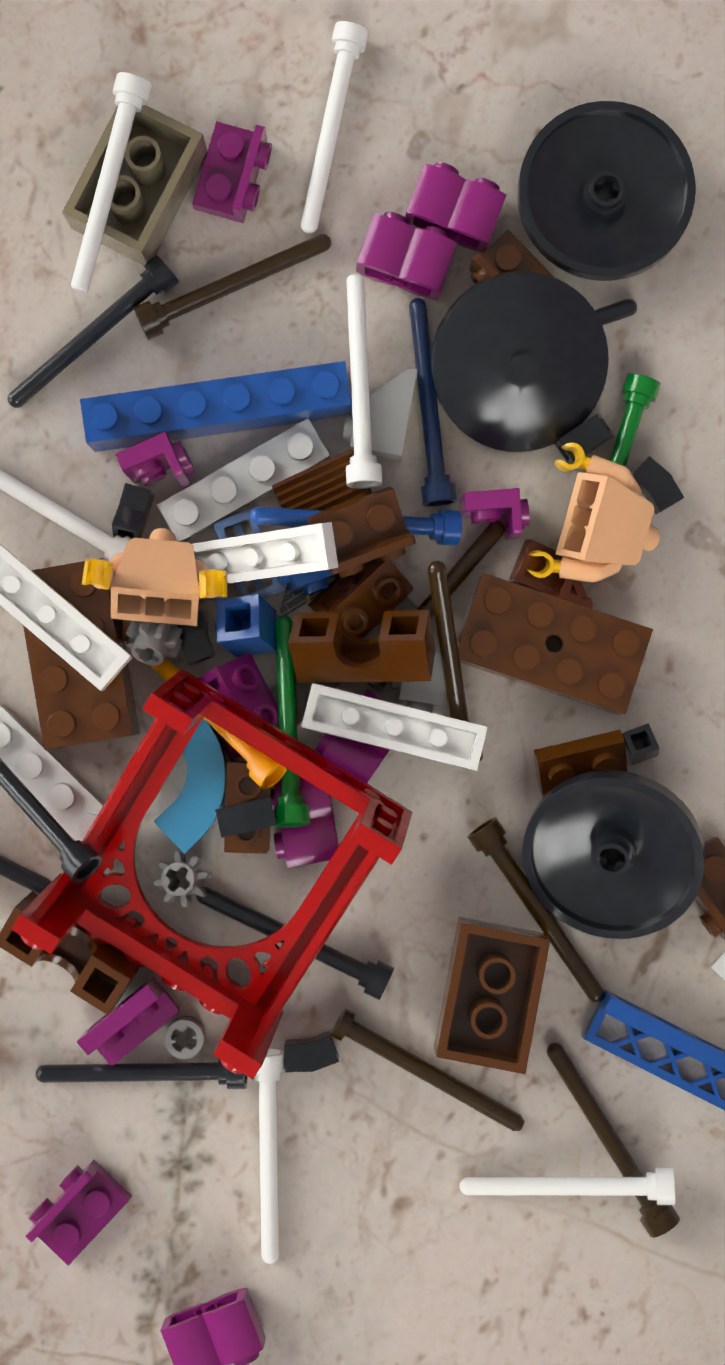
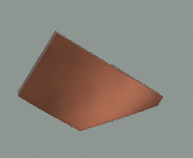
[509,539,593,609]

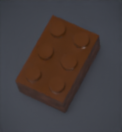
[434,917,550,1074]

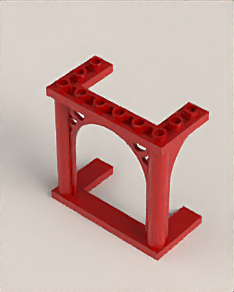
[11,668,413,1080]

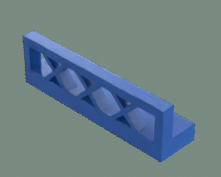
[582,990,725,1110]

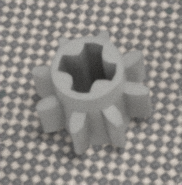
[126,621,183,665]
[154,852,212,907]

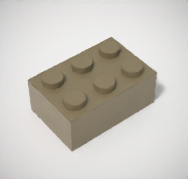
[62,105,207,265]

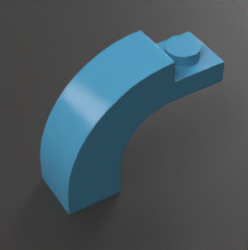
[154,717,228,854]

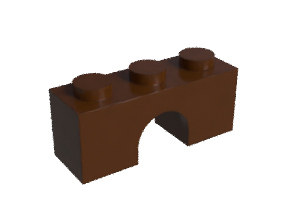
[288,610,436,683]
[0,891,140,1015]

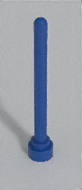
[250,507,462,546]

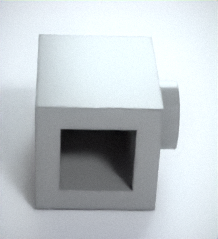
[391,651,446,713]

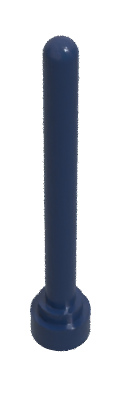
[409,298,457,507]

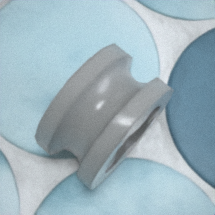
[164,1016,206,1059]

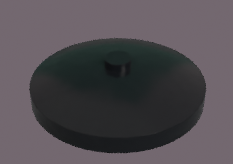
[517,101,696,281]
[431,271,609,452]
[522,770,705,939]

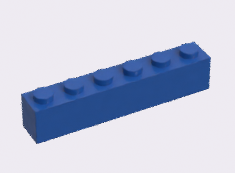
[80,361,352,452]

